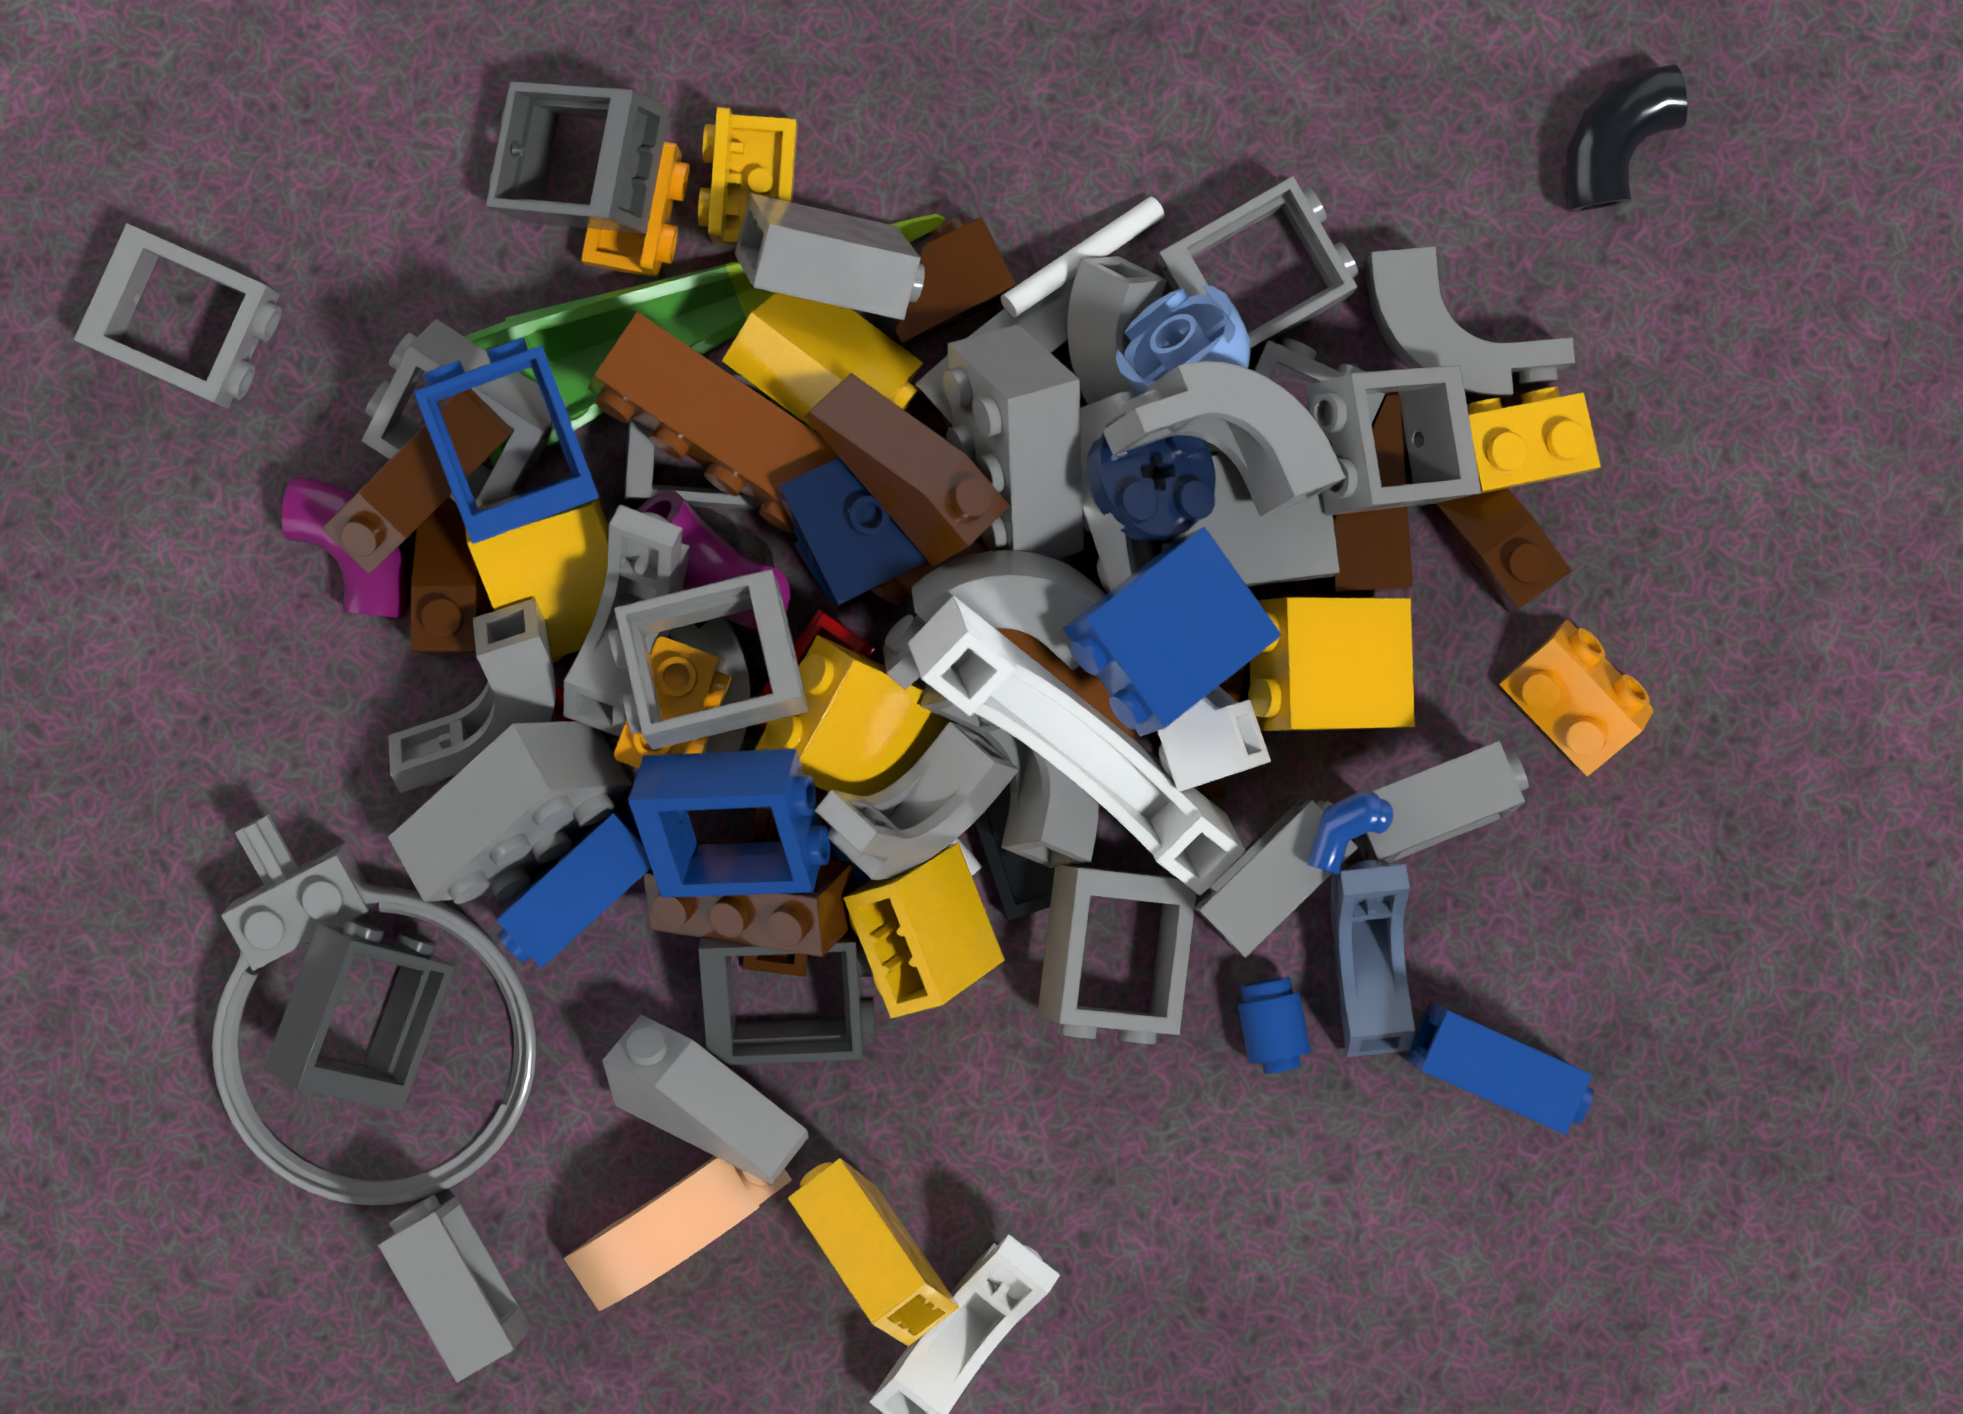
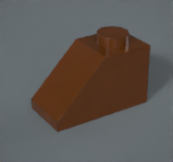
[896,216,1016,349]

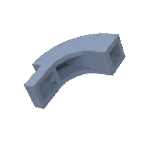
[1331,860,1415,1057]

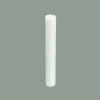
[1001,196,1164,317]

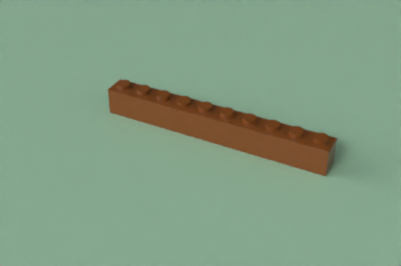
[588,312,1141,742]

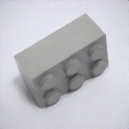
[943,324,1084,559]
[388,721,632,904]

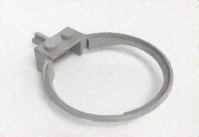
[212,814,536,1206]

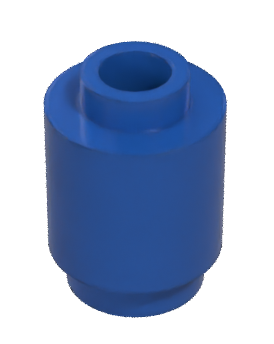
[1237,977,1311,1074]

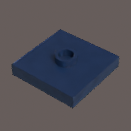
[776,457,929,608]

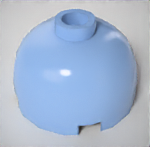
[1115,285,1250,395]

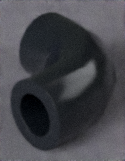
[1565,65,1688,212]

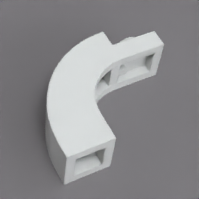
[869,1234,1060,1414]

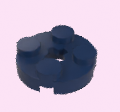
[1087,413,1216,542]

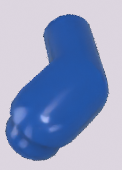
[1307,792,1394,874]

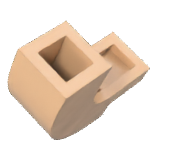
[564,1156,792,1311]

